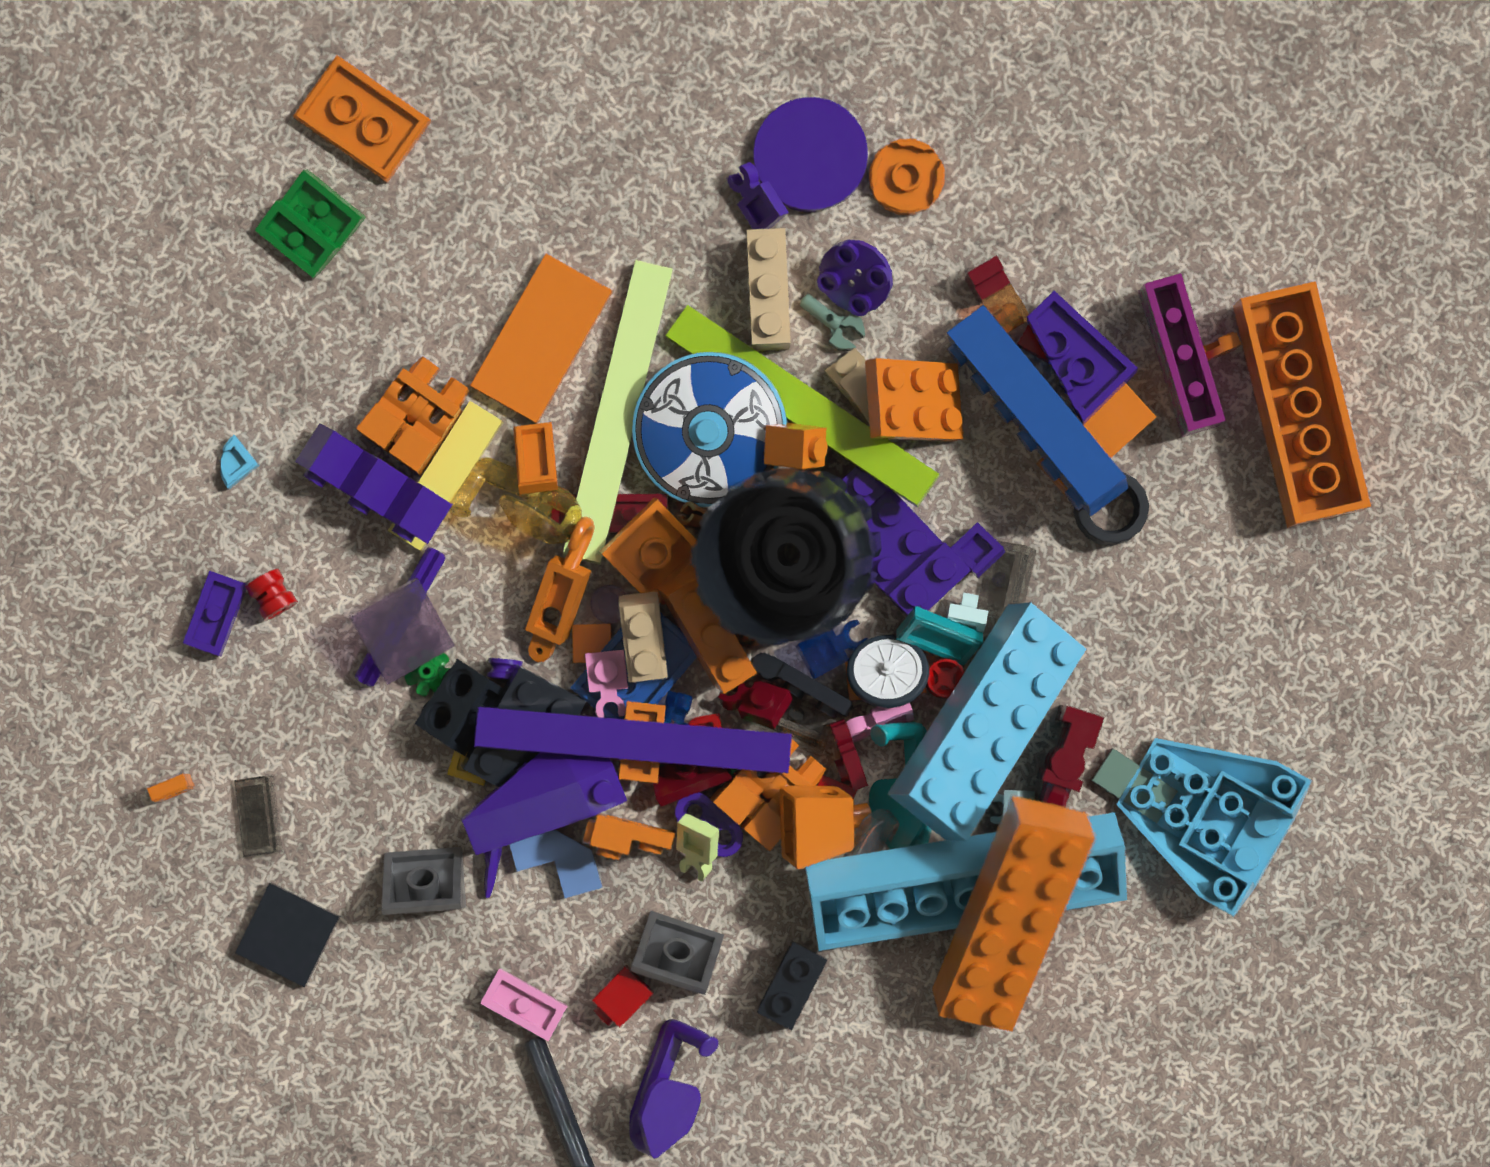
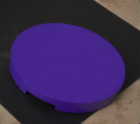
[753,97,868,212]

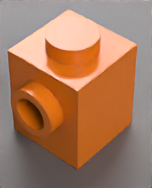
[764,423,828,469]

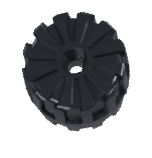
[690,468,882,646]

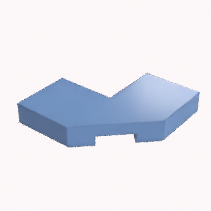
[509,829,603,898]

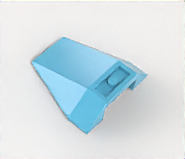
[1116,738,1312,917]

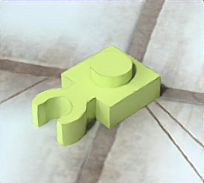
[676,813,719,882]

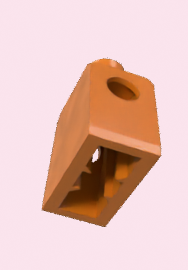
[780,786,872,869]

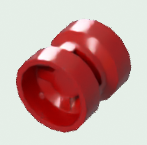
[245,568,298,621]
[926,659,965,699]

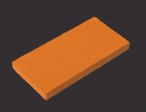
[470,254,613,424]

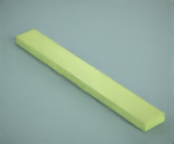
[563,260,673,565]

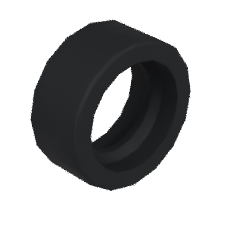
[1073,472,1149,546]

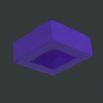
[951,522,1005,578]

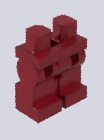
[1036,705,1104,808]

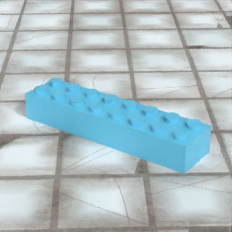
[806,812,1127,951]

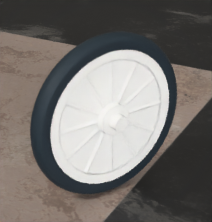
[847,635,929,708]

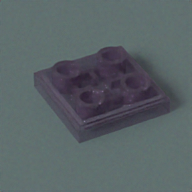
[348,578,455,685]

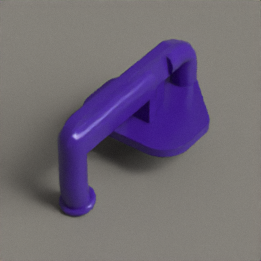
[629,1019,719,1158]

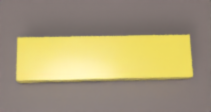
[388,401,503,552]

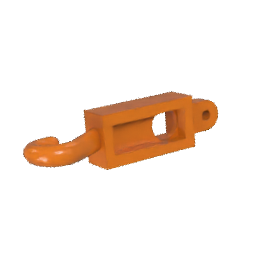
[525,517,595,662]

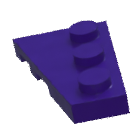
[1027,291,1138,425]

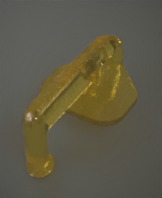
[449,457,582,544]

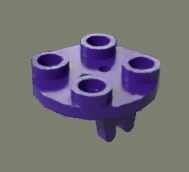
[817,239,893,316]

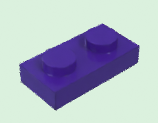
[183,571,247,657]

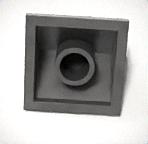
[382,847,466,915]
[630,911,724,995]

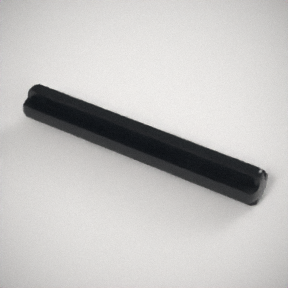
[524,1036,595,1167]

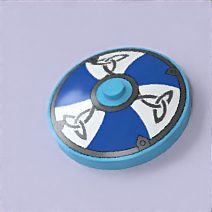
[632,352,787,507]

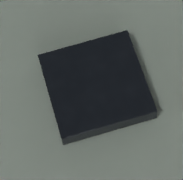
[235,882,341,987]

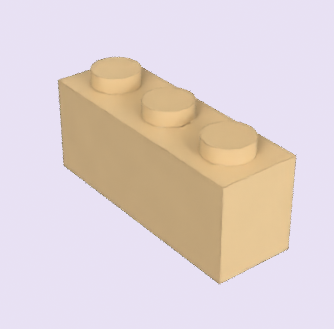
[746,228,791,351]

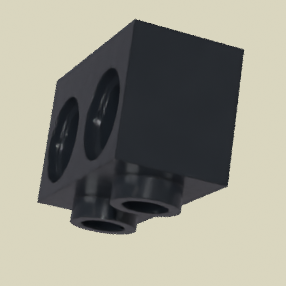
[414,659,503,756]
[757,940,828,1031]

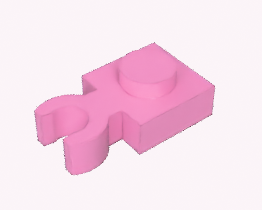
[585,650,628,718]
[846,703,914,742]

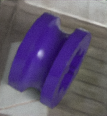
[486,658,523,680]

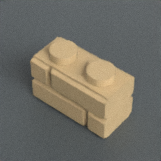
[619,592,668,682]

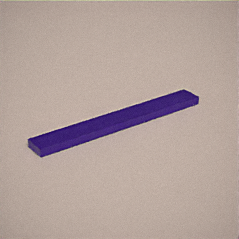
[475,707,792,773]

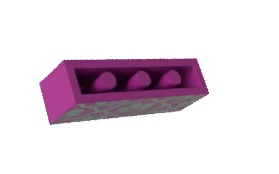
[1138,273,1226,437]

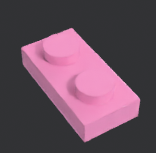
[480,968,568,1041]

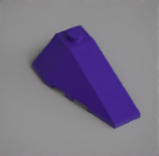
[461,752,627,855]

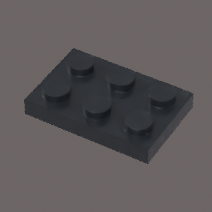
[461,664,586,788]

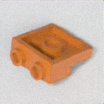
[599,497,697,605]
[583,813,676,860]

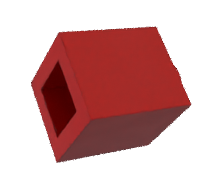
[592,964,654,1027]

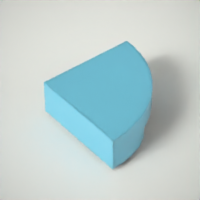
[220,435,260,489]

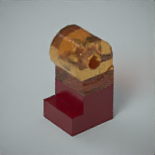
[964,255,1029,333]

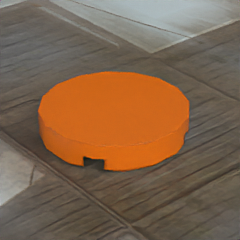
[869,139,945,215]

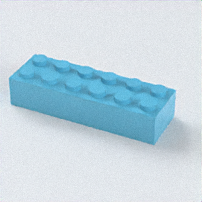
[888,602,1086,841]

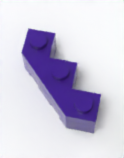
[295,423,453,544]

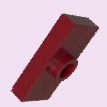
[653,763,732,807]

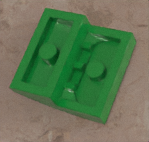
[255,169,366,278]

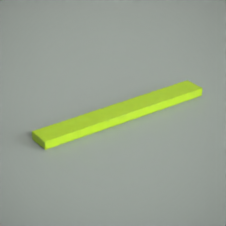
[665,305,940,508]

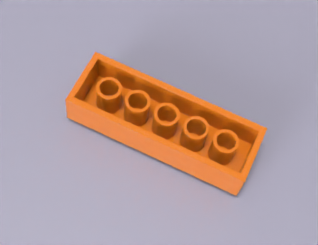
[1233,281,1371,528]
[932,796,1096,1032]

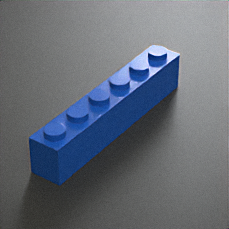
[947,305,1128,516]

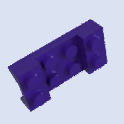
[842,467,971,617]

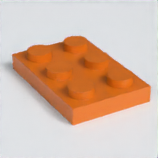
[865,358,963,441]

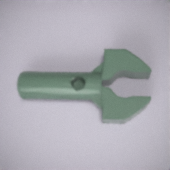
[800,294,865,351]

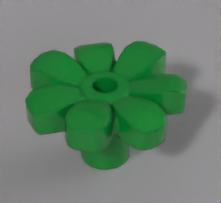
[405,648,450,697]

